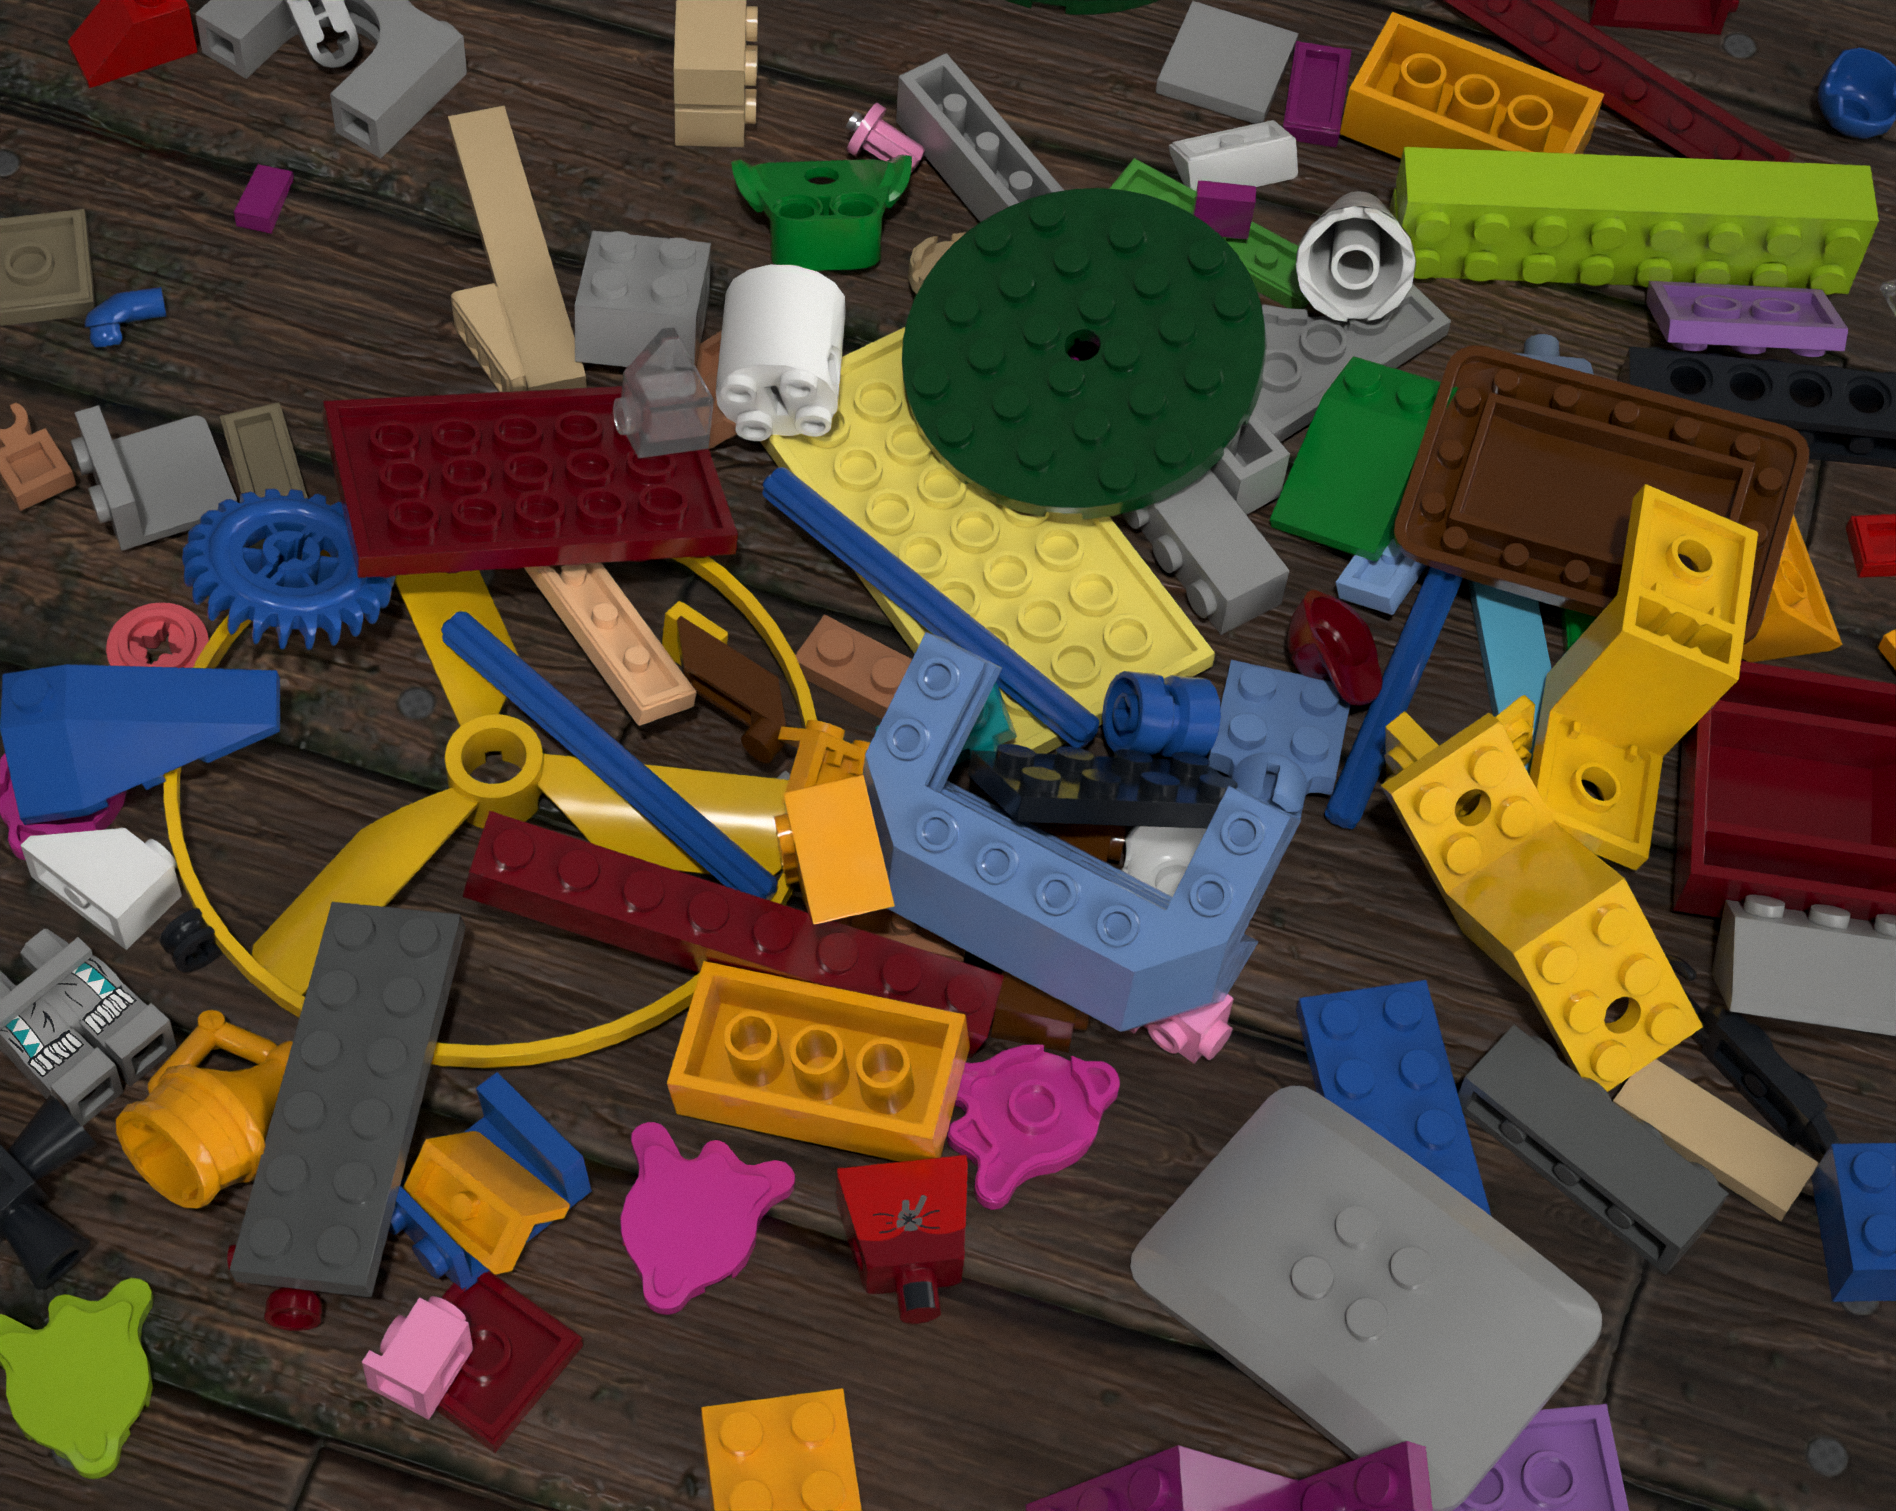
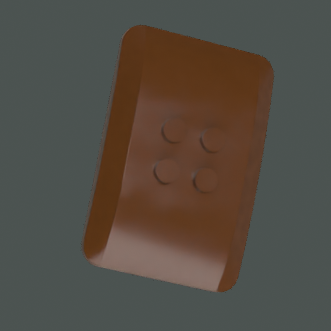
[1394,345,1809,645]

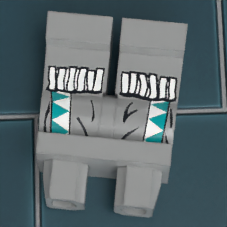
[0,929,177,1126]

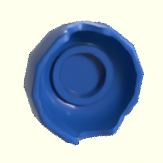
[1818,47,1896,139]

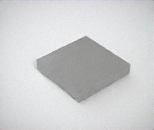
[1156,1,1299,124]

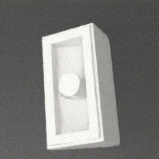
[1169,120,1298,191]

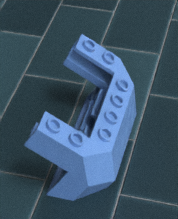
[863,632,1301,1032]

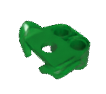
[731,154,912,271]

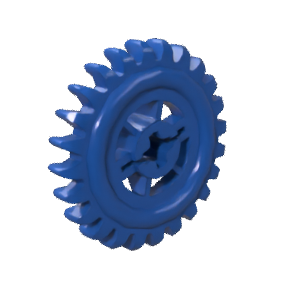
[182,489,396,650]

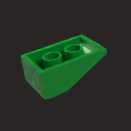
[1270,356,1459,562]

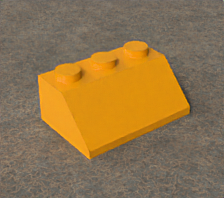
[1742,514,1843,662]

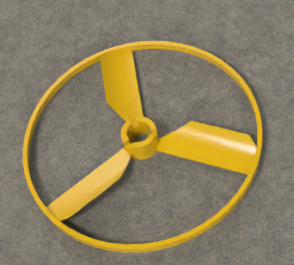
[164,549,817,1068]

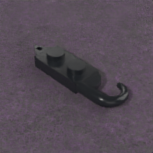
[1665,955,1841,1157]

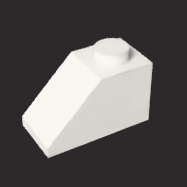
[20,828,182,950]

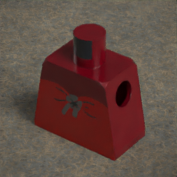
[835,1155,968,1324]

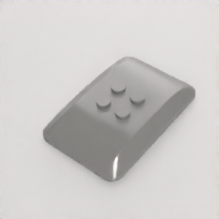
[1130,1086,1602,1511]

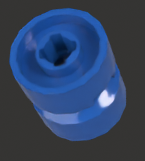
[1102,671,1221,758]

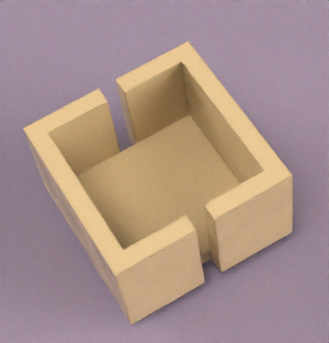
[674,0,758,147]

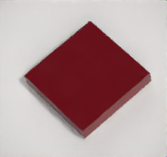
[435,1271,583,1453]

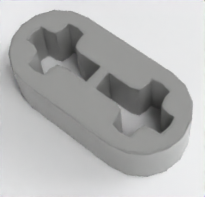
[283,0,359,68]

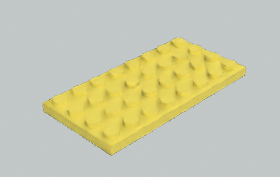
[760,327,1215,754]

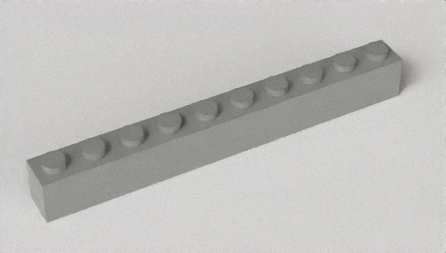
[896,53,1290,515]

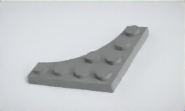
[1254,283,1451,442]

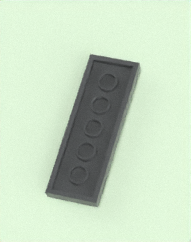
[229,902,466,1297]

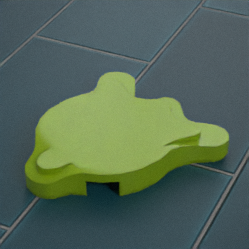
[0,1278,154,1479]

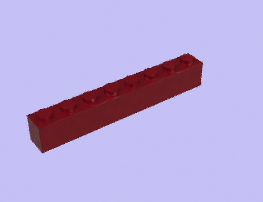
[462,811,1004,1059]

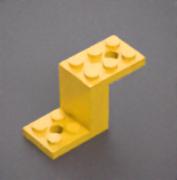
[1529,484,1758,871]
[1381,713,1703,1092]

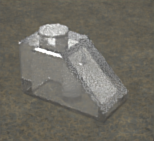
[613,327,714,458]

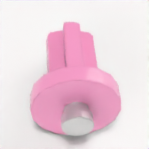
[845,102,925,173]

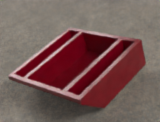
[1673,661,1896,922]

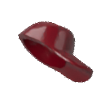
[1287,589,1383,706]

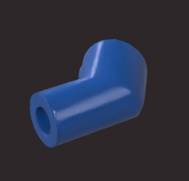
[85,287,167,348]

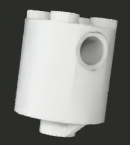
[715,264,846,441]

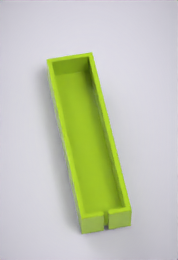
[1389,147,1879,295]

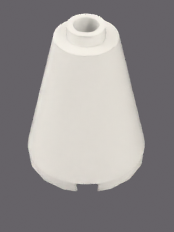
[1296,191,1416,322]

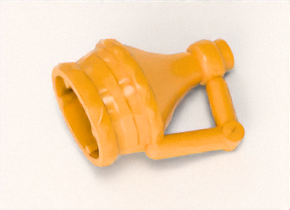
[116,1010,293,1208]

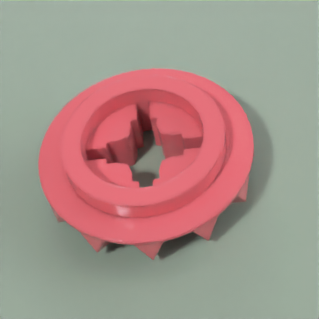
[106,603,209,668]

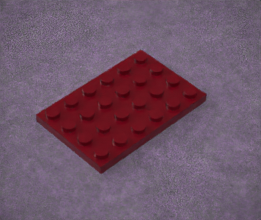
[323,383,738,578]

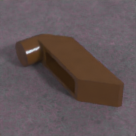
[677,616,787,763]

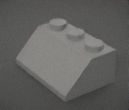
[1711,895,1896,1036]

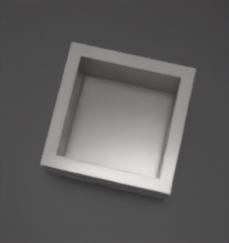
[575,231,711,374]

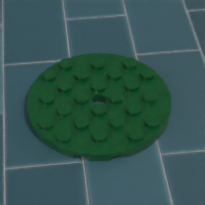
[902,188,1267,519]

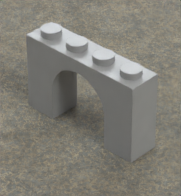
[195,0,467,159]

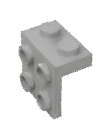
[70,405,237,551]

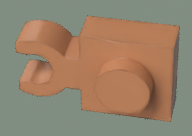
[0,403,76,511]

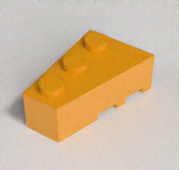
[774,775,895,925]

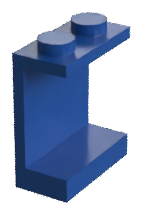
[389,1072,592,1292]

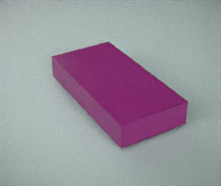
[1283,41,1352,148]

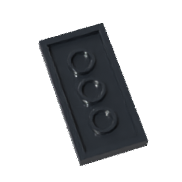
[968,744,1238,829]

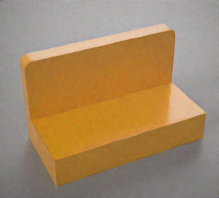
[403,1131,570,1275]

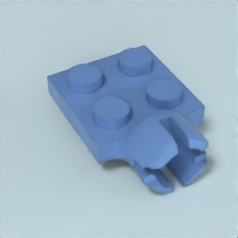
[1209,660,1350,819]

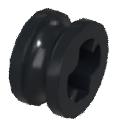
[159,908,222,972]

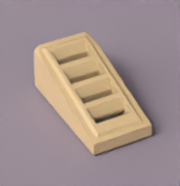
[451,283,527,392]

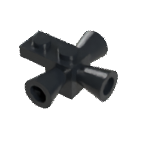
[0,1094,98,1290]

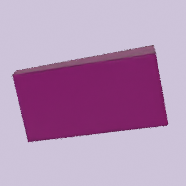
[234,164,294,234]

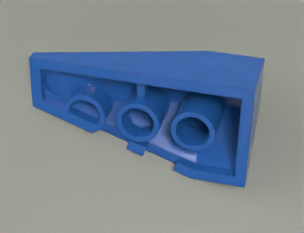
[0,664,280,825]

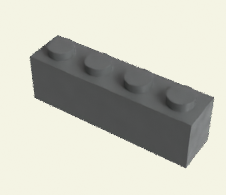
[1458,1025,1729,1275]

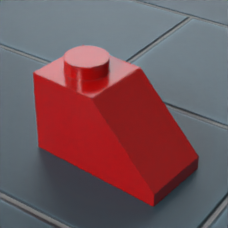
[68,0,197,89]

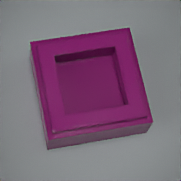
[1192,180,1256,240]

